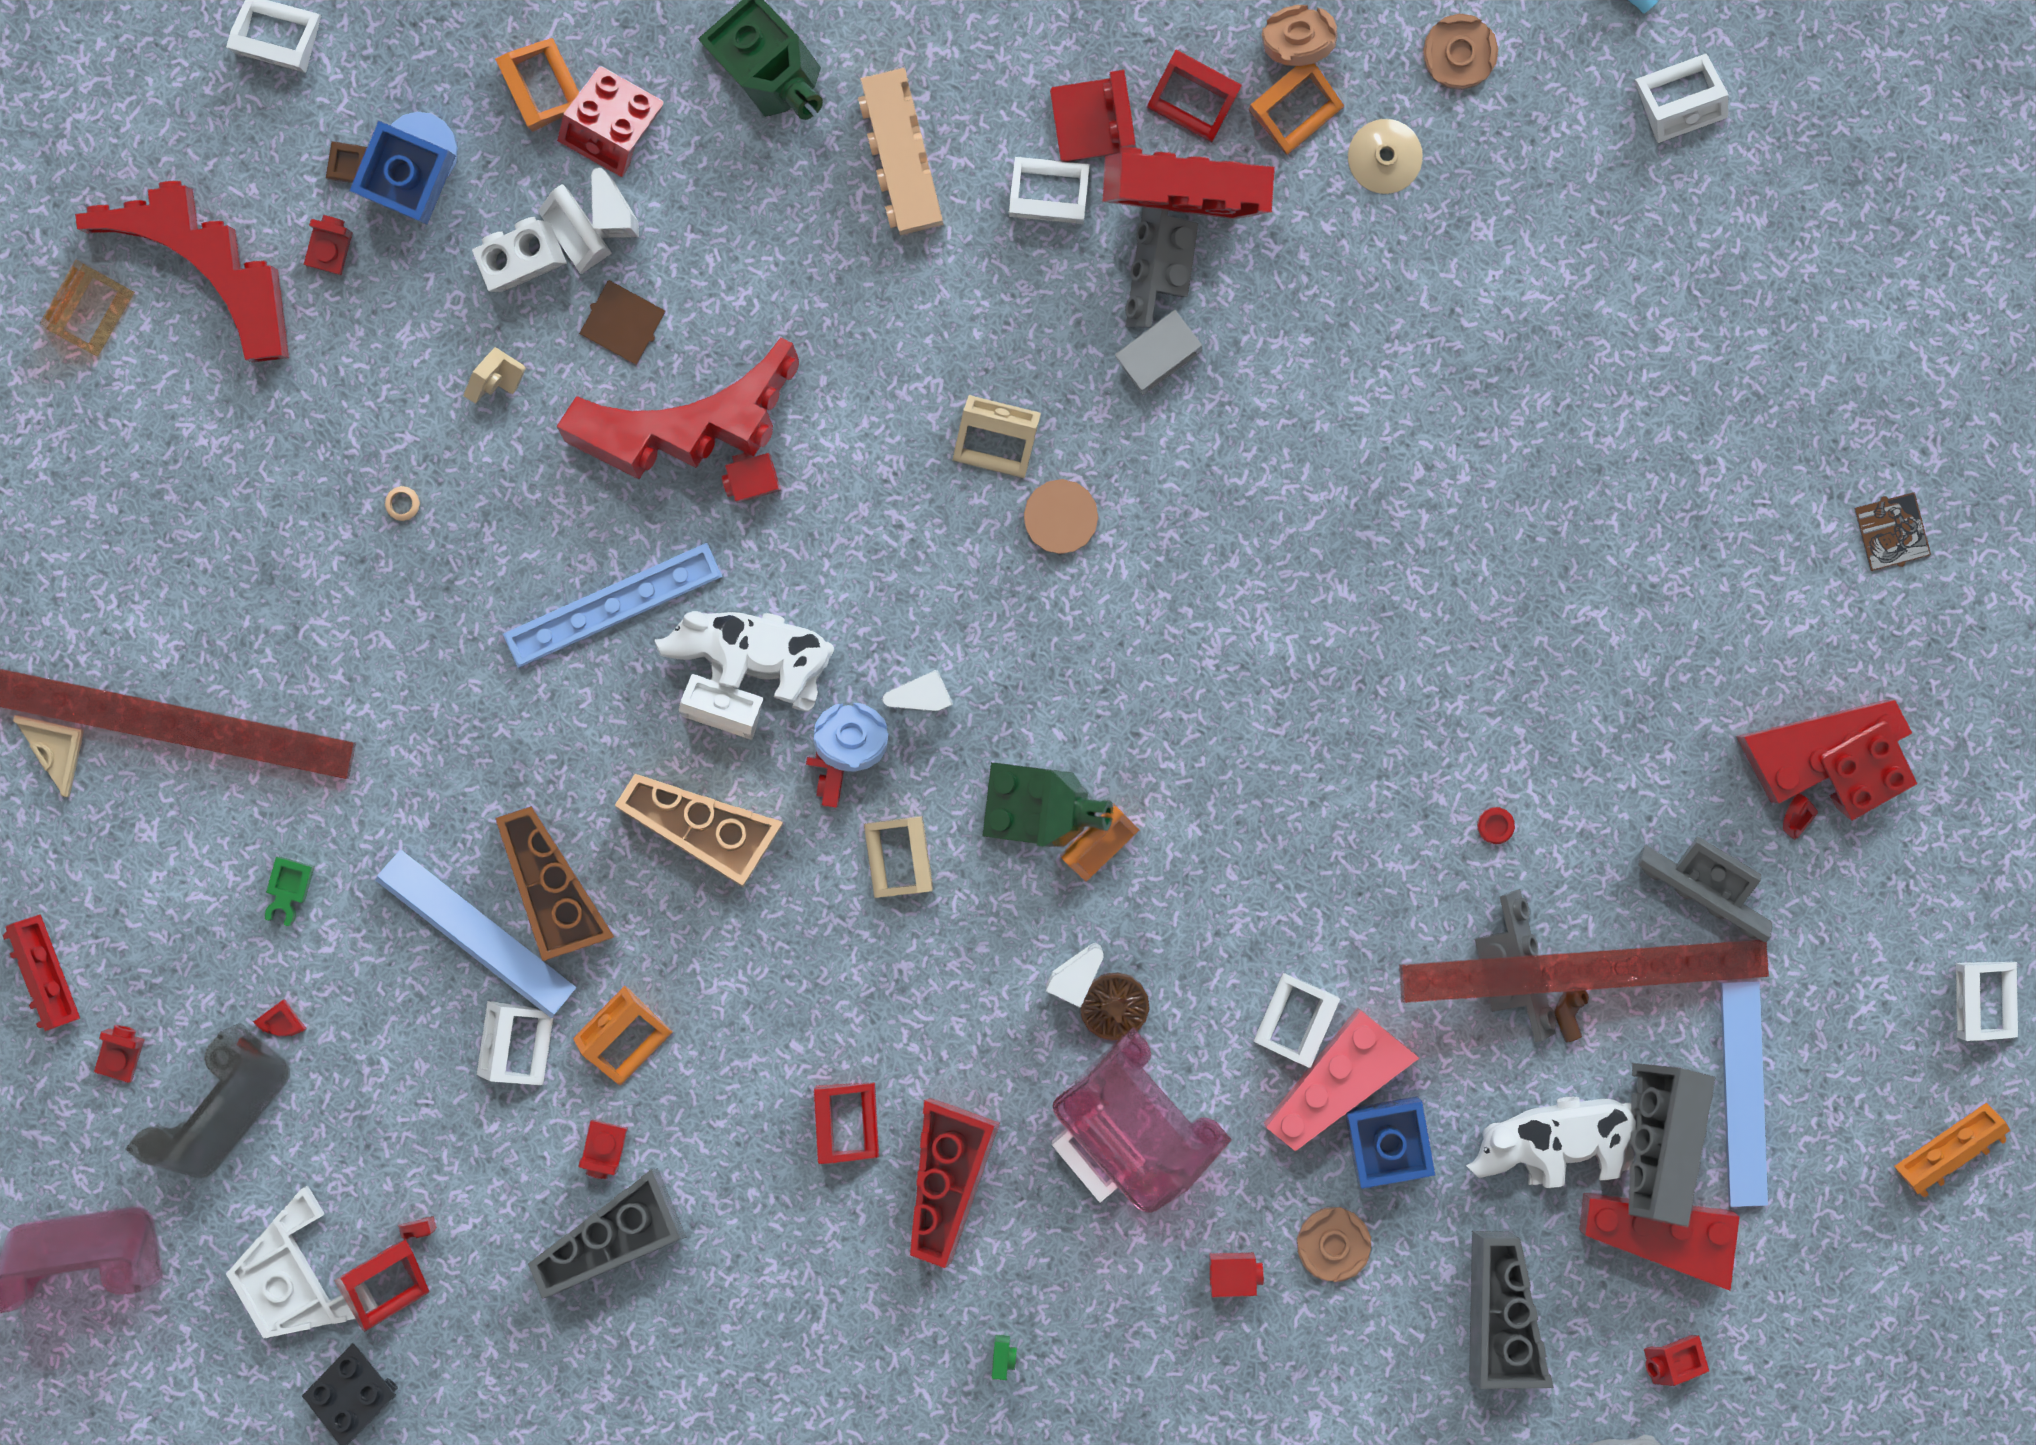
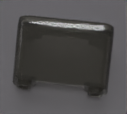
[125,1023,290,1178]

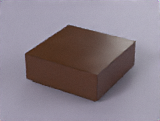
[326,141,367,183]

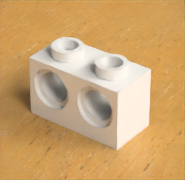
[472,217,567,292]

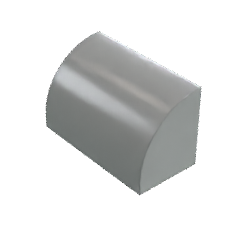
[1115,310,1202,395]

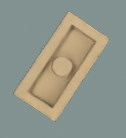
[952,395,1041,479]
[864,815,933,898]

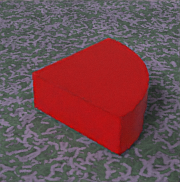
[1783,793,1818,840]
[253,999,307,1036]
[398,1216,437,1240]

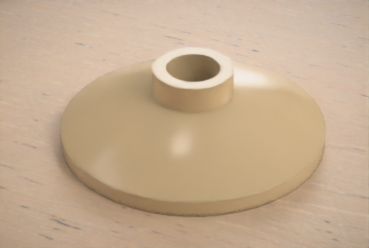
[1348,119,1423,194]

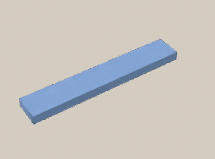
[503,543,723,668]
[375,850,577,1018]
[1720,981,1768,1207]

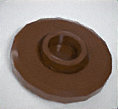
[1080,972,1150,1041]

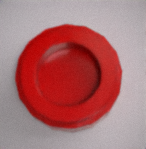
[1477,807,1515,844]

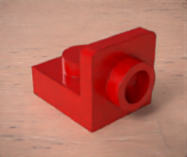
[303,215,353,276]
[806,751,844,808]
[94,1025,145,1083]
[578,1119,628,1179]
[1644,1335,1709,1386]

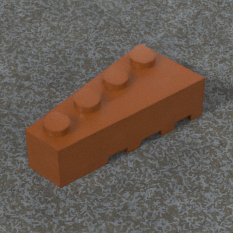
[495,806,614,961]

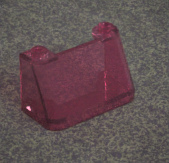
[1052,1027,1232,1213]
[0,1206,163,1313]

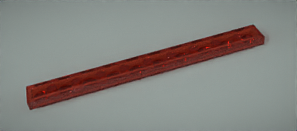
[0,668,356,779]
[1399,939,1769,1003]

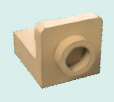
[463,347,526,404]

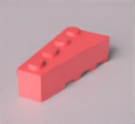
[1264,1007,1419,1151]

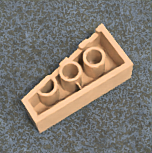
[858,67,944,236]
[615,774,783,888]

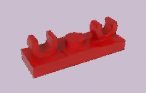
[2,914,80,1031]

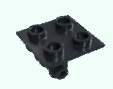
[302,1343,398,1445]

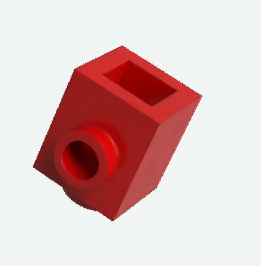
[721,452,781,503]
[1209,1252,1264,1297]

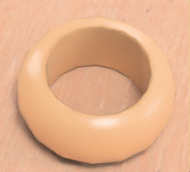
[385,486,420,521]

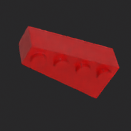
[1102,147,1275,219]
[1736,700,1913,804]
[910,1098,1000,1268]
[1579,1193,1740,1291]

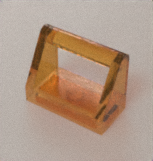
[40,259,135,357]

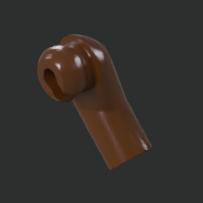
[1554,986,1589,1042]

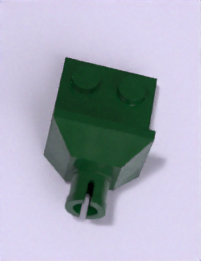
[698,0,823,120]
[982,762,1113,847]

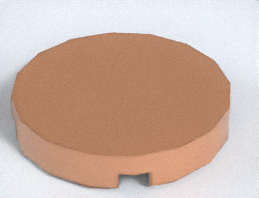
[1262,5,1338,66]
[1423,13,1498,90]
[1024,479,1098,554]
[1297,1207,1371,1282]

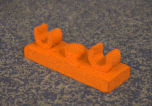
[1894,1103,2011,1197]

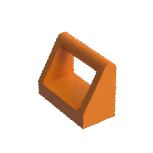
[495,38,580,132]
[1249,63,1344,155]
[1060,803,1140,882]
[573,986,673,1086]

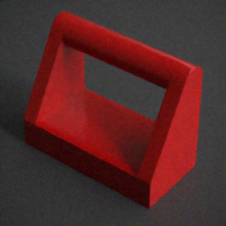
[1147,49,1242,142]
[814,1082,879,1164]
[334,1239,429,1332]

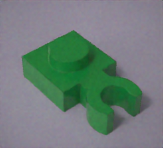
[265,856,315,926]
[991,1335,1017,1380]

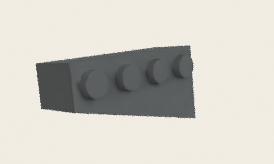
[1629,1063,1716,1227]
[528,1168,687,1299]
[1469,1231,1554,1389]

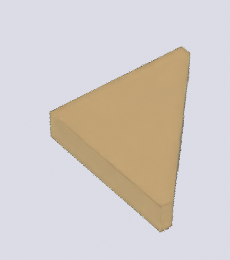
[13,715,84,797]

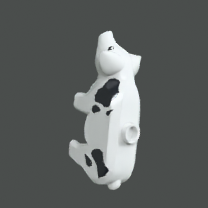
[654,611,834,712]
[1466,1097,1636,1188]

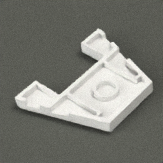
[226,1185,378,1339]

